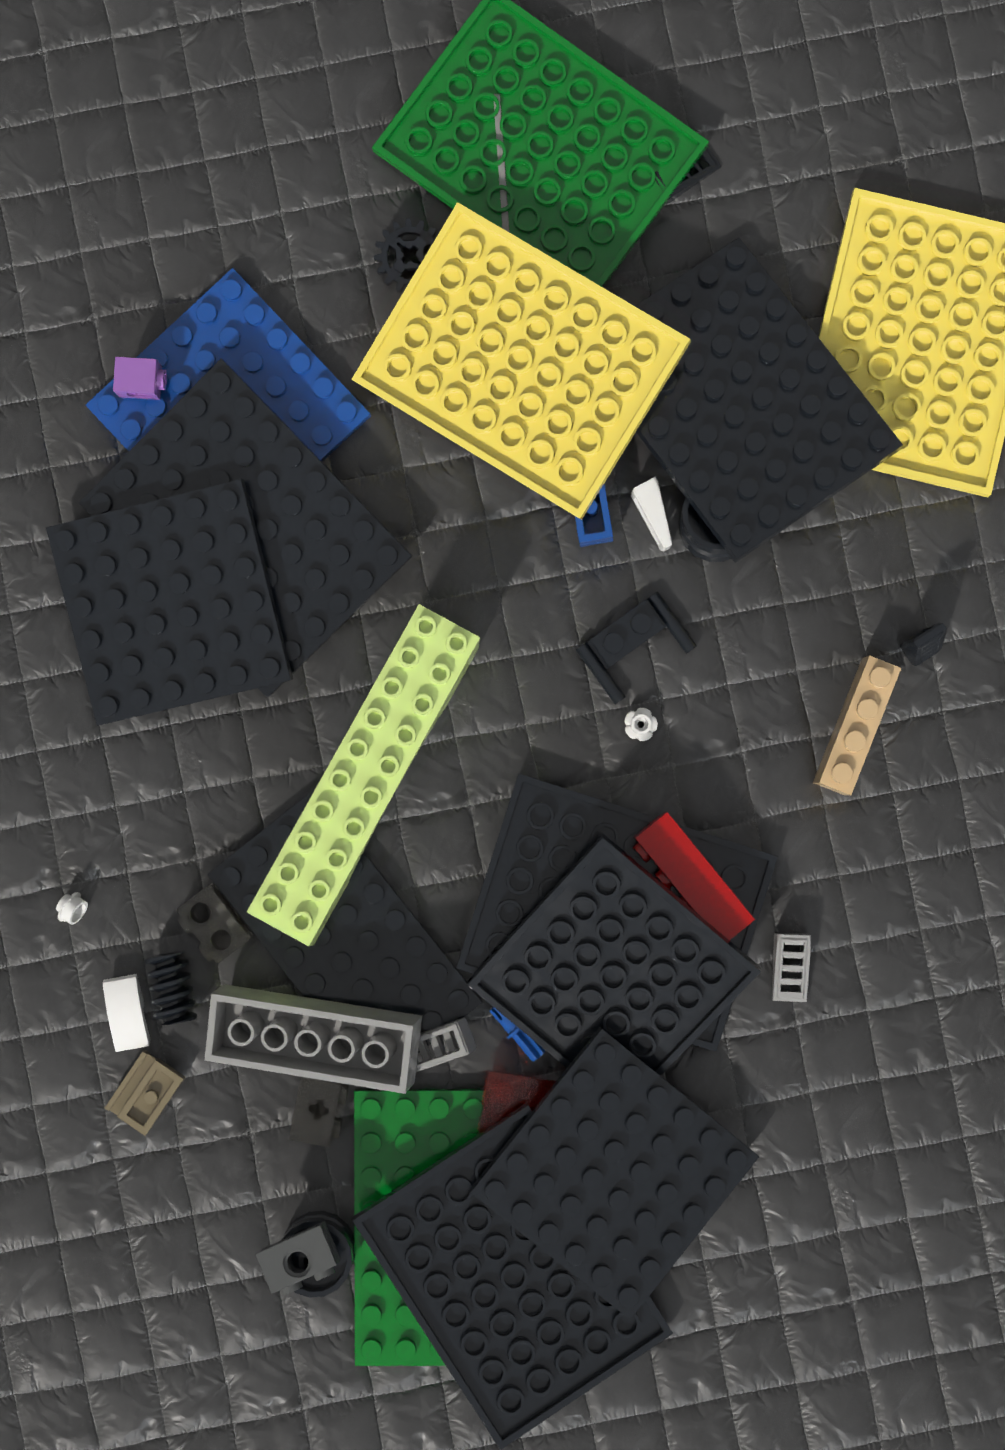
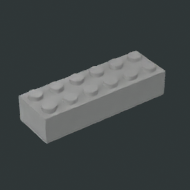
[204,984,422,1094]

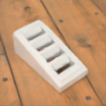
[630,477,672,552]

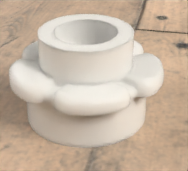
[624,708,658,741]
[56,892,88,925]

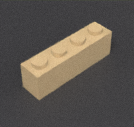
[813,655,901,796]

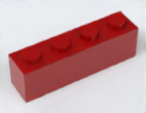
[633,811,755,941]

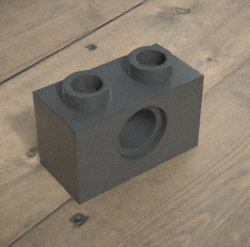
[255,1221,341,1295]

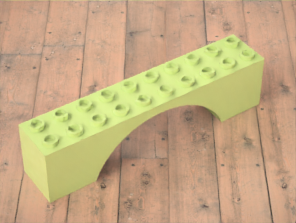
[247,604,480,946]

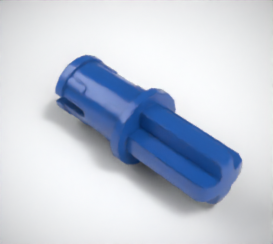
[489,1008,546,1061]

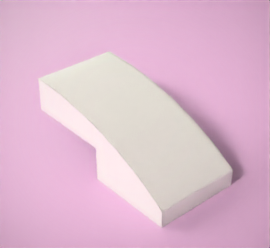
[103,974,151,1052]

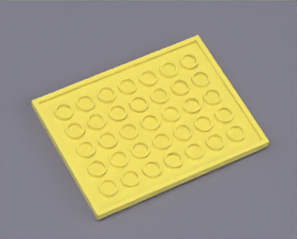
[818,188,1005,498]
[352,202,691,520]

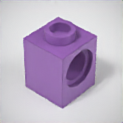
[113,357,167,400]

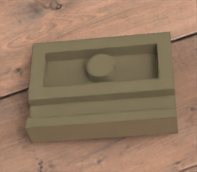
[105,1050,185,1136]

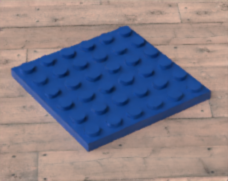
[85,268,371,462]

